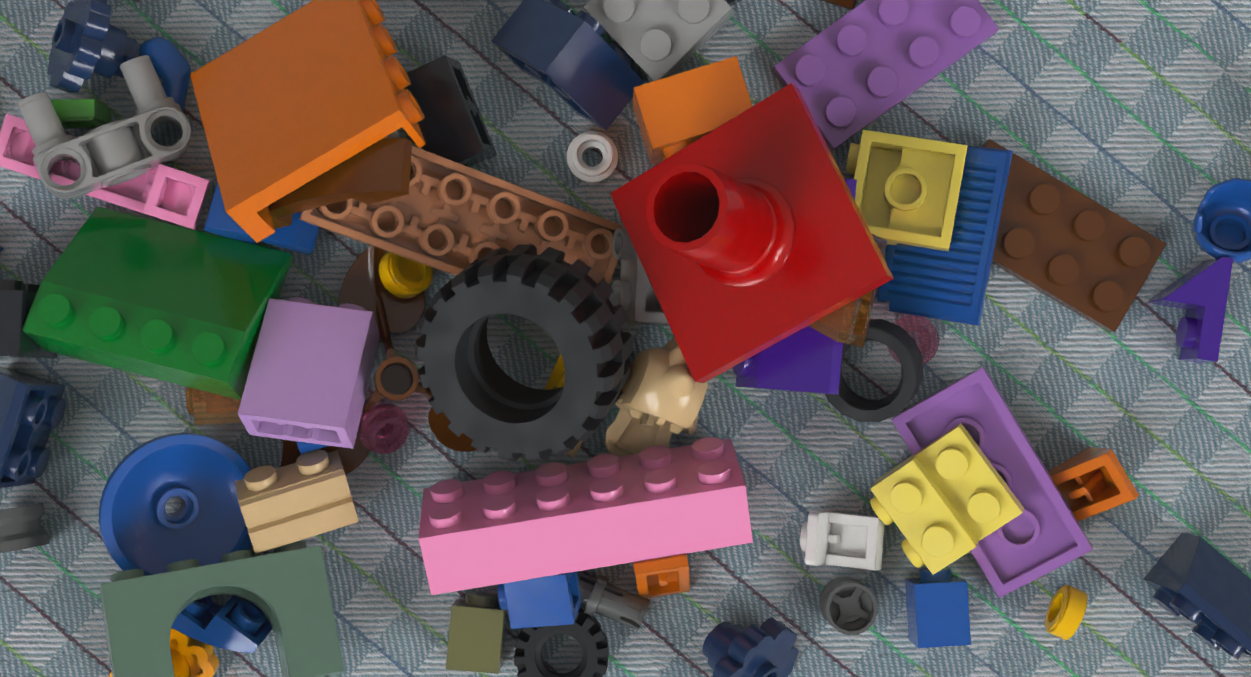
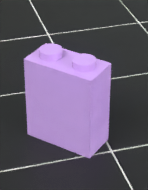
[238,297,380,449]

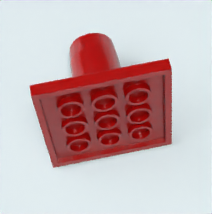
[610,83,894,383]

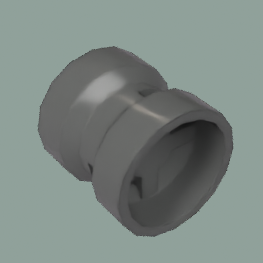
[819,577,878,635]

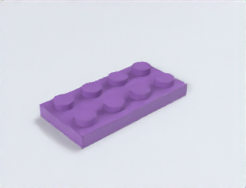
[772,0,999,151]
[892,365,1093,598]

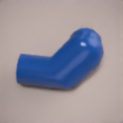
[139,37,191,112]

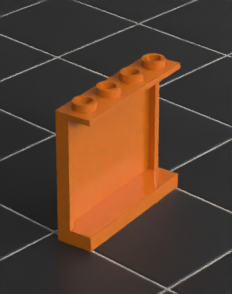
[190,0,426,243]

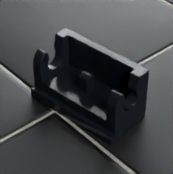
[404,55,497,167]

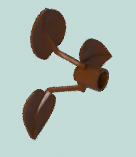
[280,246,478,475]

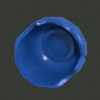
[1193,178,1251,263]

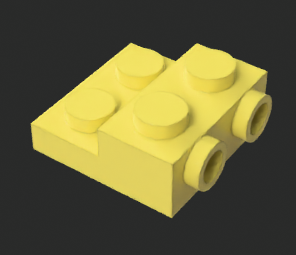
[846,130,968,252]
[870,423,1024,575]

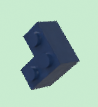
[491,0,644,131]

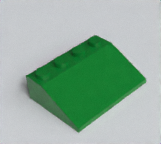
[22,206,293,400]

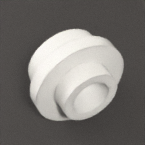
[567,131,618,183]

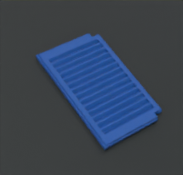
[877,146,1013,326]

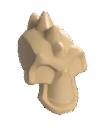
[605,337,708,457]

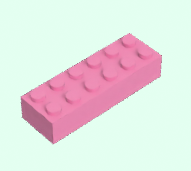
[418,437,753,595]

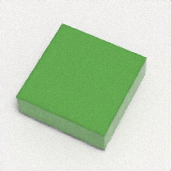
[51,99,111,129]

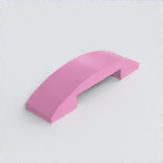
[0,113,211,230]

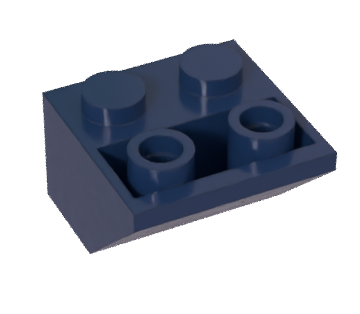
[0,367,66,488]
[1143,532,1251,660]

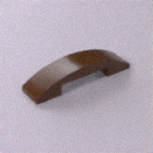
[268,138,412,229]

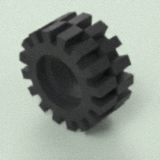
[514,608,609,677]

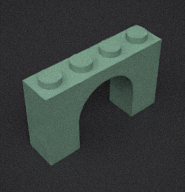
[100,541,344,677]

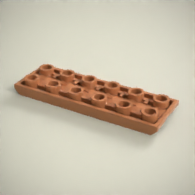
[299,136,622,285]

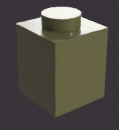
[446,592,507,674]

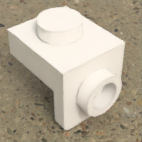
[800,511,885,571]

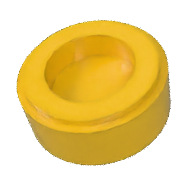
[379,252,433,298]
[1045,585,1087,640]

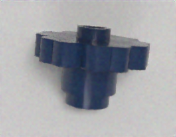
[47,0,137,93]
[702,617,799,677]

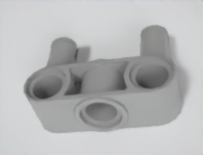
[17,55,191,199]

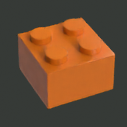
[633,56,752,165]

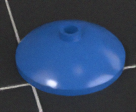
[99,433,252,576]

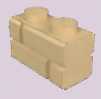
[234,450,359,554]

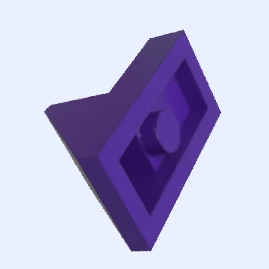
[1148,257,1233,363]

